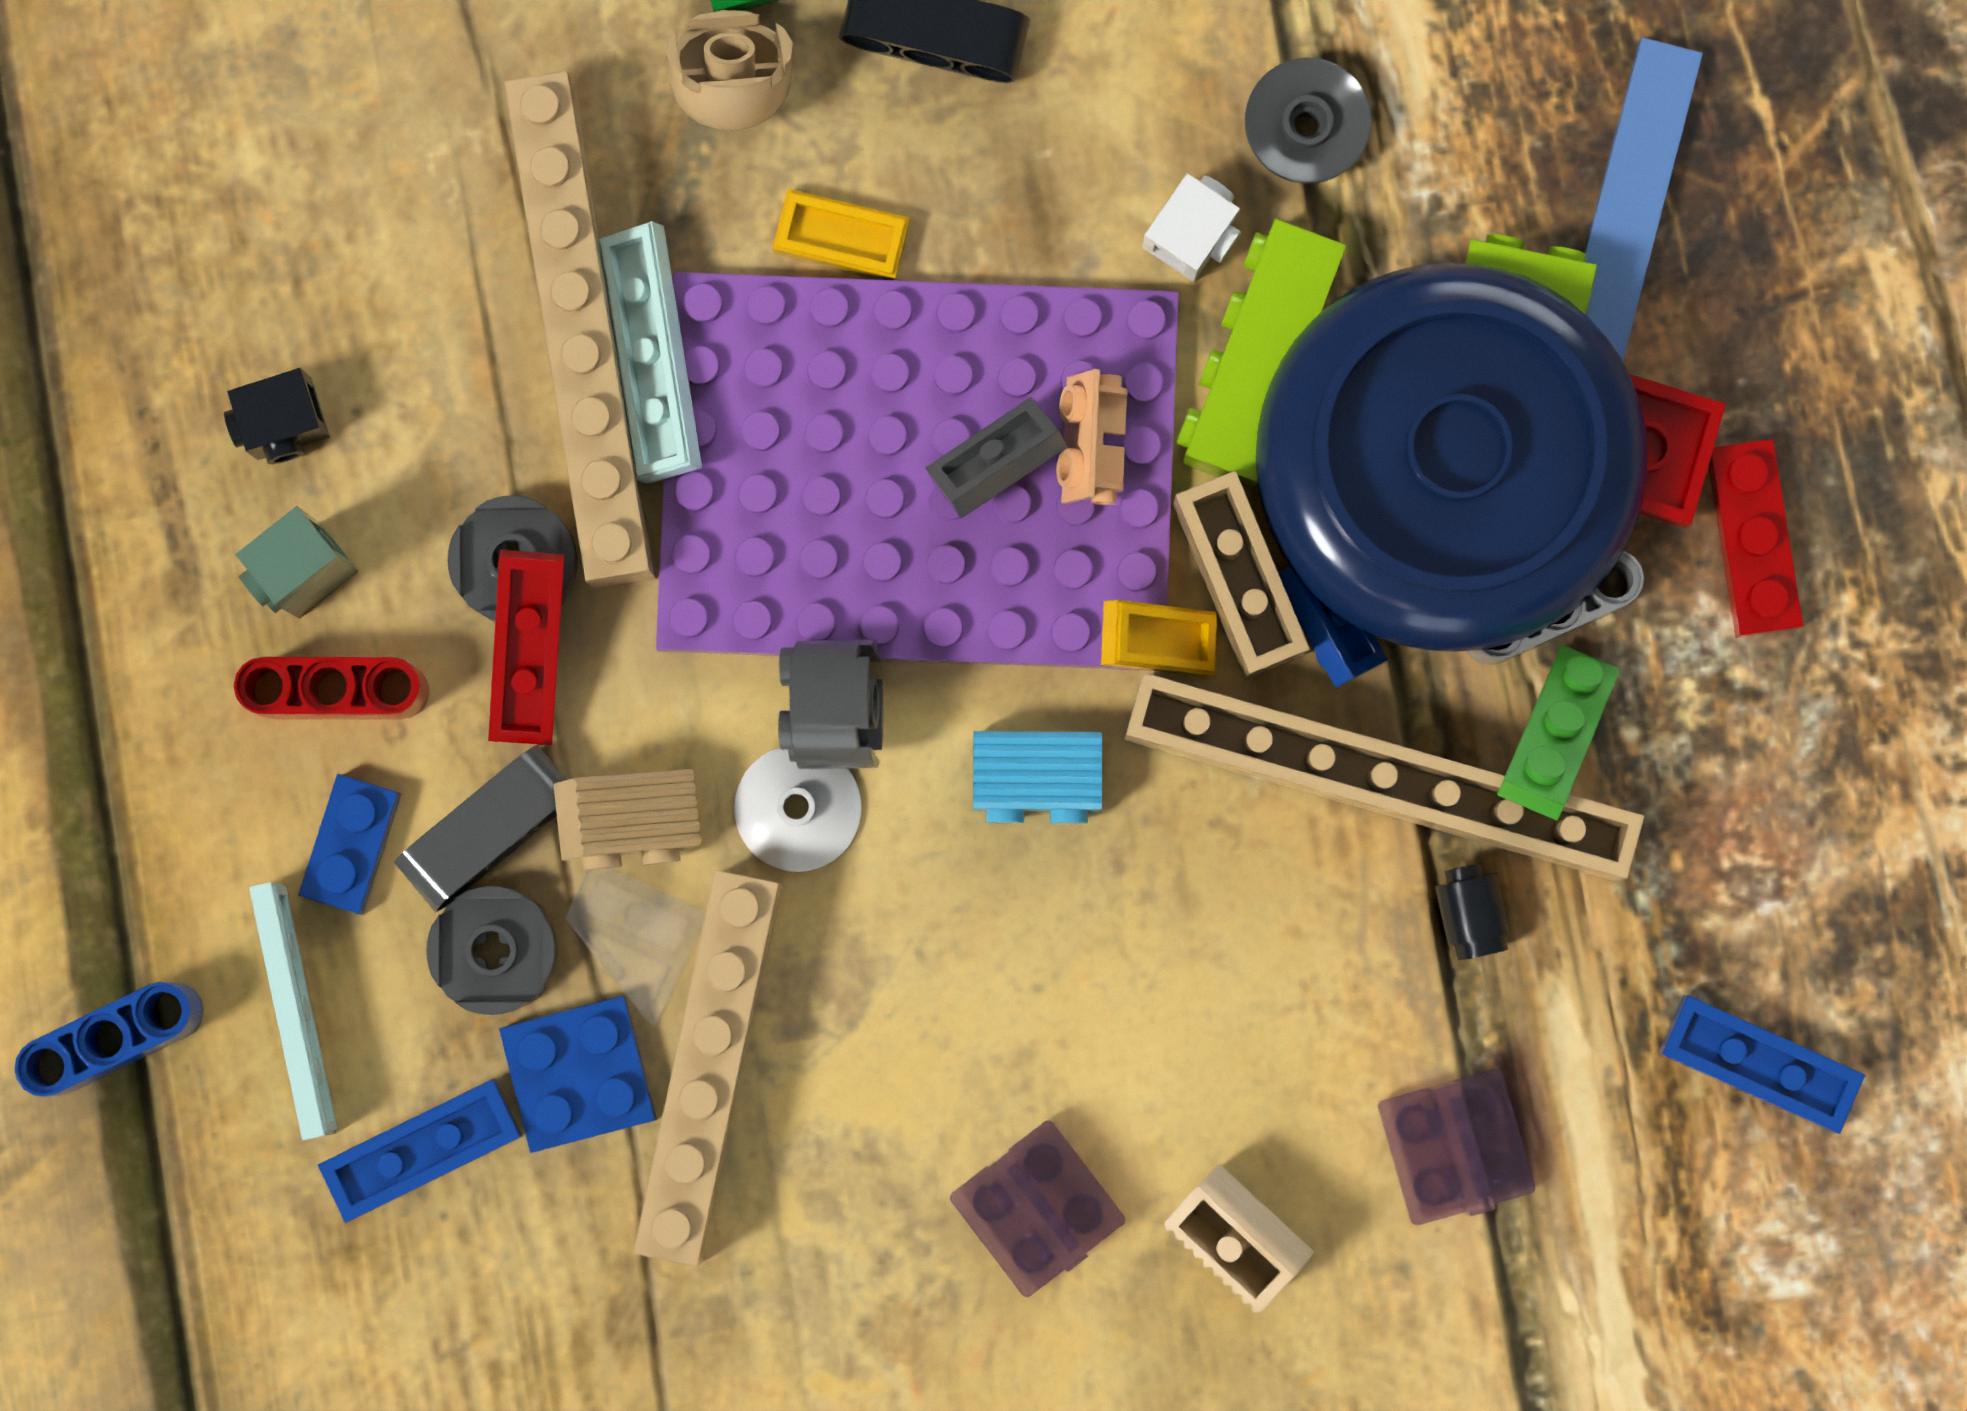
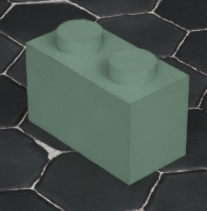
[235,506,358,618]

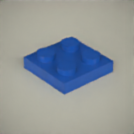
[499,996,657,1153]

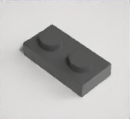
[925,397,1068,519]

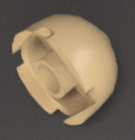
[666,10,793,131]

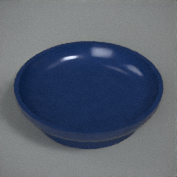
[1256,263,1648,652]

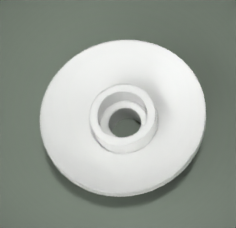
[734,747,862,872]

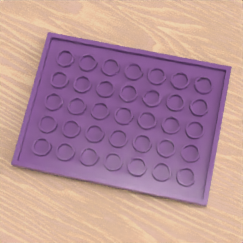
[656,272,1179,671]

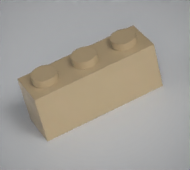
[1173,471,1309,680]

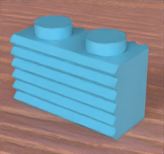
[973,731,1102,824]

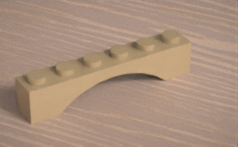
[633,870,783,1267]

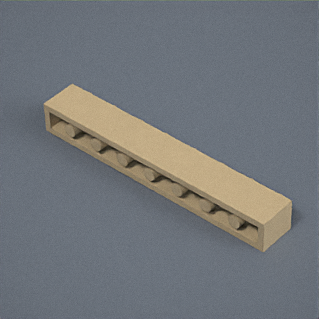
[504,71,656,589]
[1124,673,1644,881]

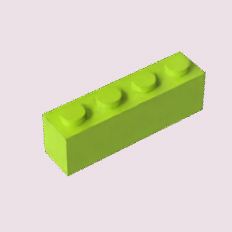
[1176,219,1346,490]

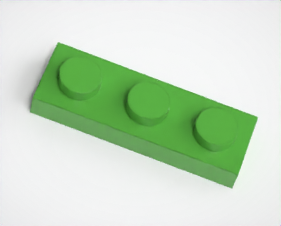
[1497,644,1620,821]

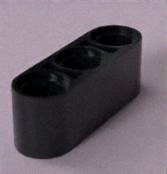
[838,0,1031,83]

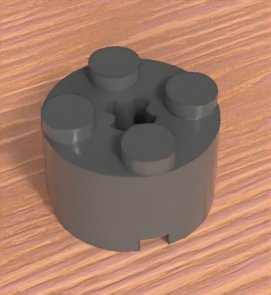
[778,639,884,769]

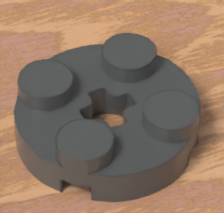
[448,496,578,622]
[426,886,558,1015]

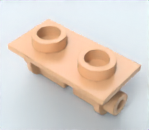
[1056,369,1128,505]

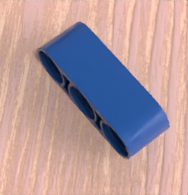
[14,982,204,1097]

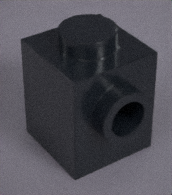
[224,368,330,465]

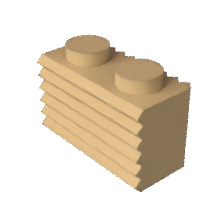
[553,769,702,871]
[1165,1164,1315,1312]

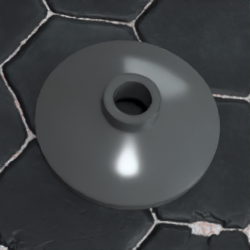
[1245,58,1371,184]

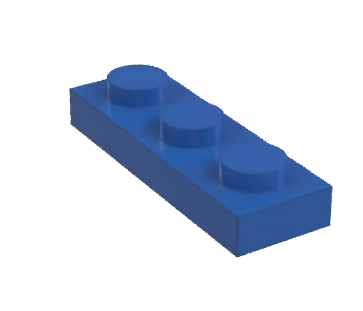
[1658,995,1865,1134]
[318,1079,523,1223]

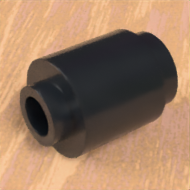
[1435,863,1511,960]

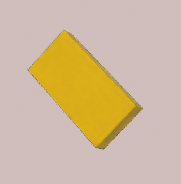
[772,188,910,280]
[1101,600,1217,676]

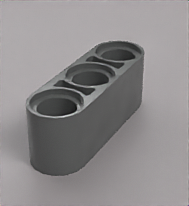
[395,745,567,912]

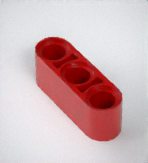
[233,657,429,719]

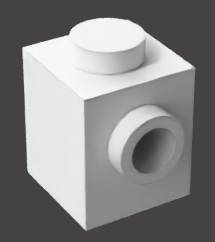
[1142,173,1241,283]

